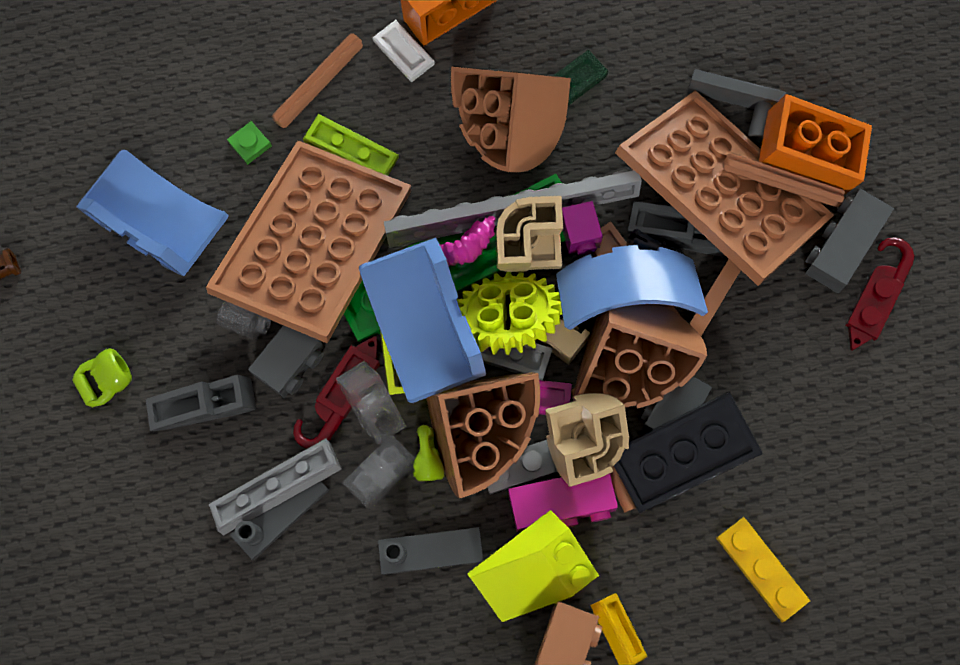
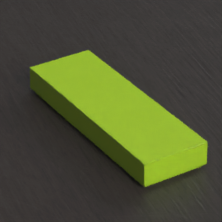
[303,114,399,176]

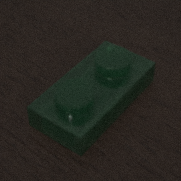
[553,49,608,106]

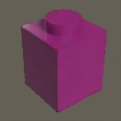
[562,201,603,256]

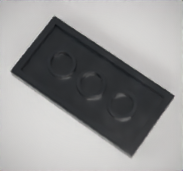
[614,391,763,513]

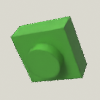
[227,121,272,165]

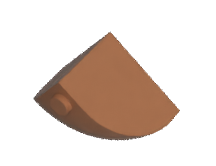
[451,67,571,172]
[574,304,707,409]
[426,373,540,498]

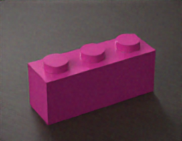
[508,473,618,532]

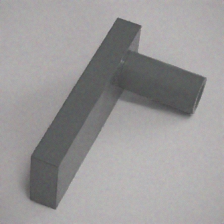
[687,69,786,144]
[230,481,330,560]
[378,527,483,575]

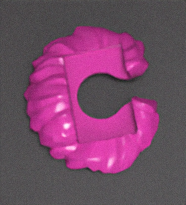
[439,216,495,267]

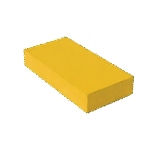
[590,593,647,665]

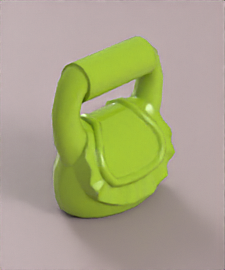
[72,348,132,407]
[413,425,445,481]

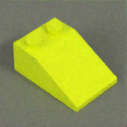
[468,510,599,622]

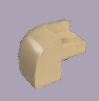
[495,196,563,272]
[545,393,629,487]

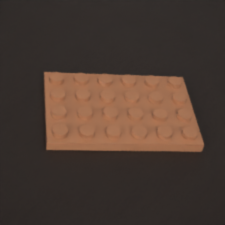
[615,90,834,286]
[206,140,411,343]

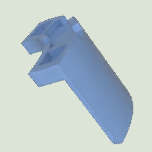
[76,150,229,276]
[359,238,486,403]
[556,245,708,330]

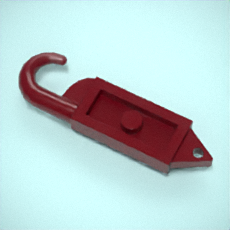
[845,237,915,351]
[293,336,380,449]

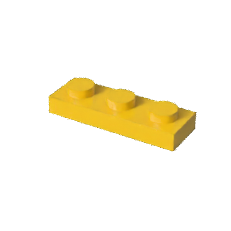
[716,517,810,622]

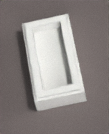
[372,20,435,82]

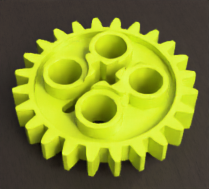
[457,272,562,355]

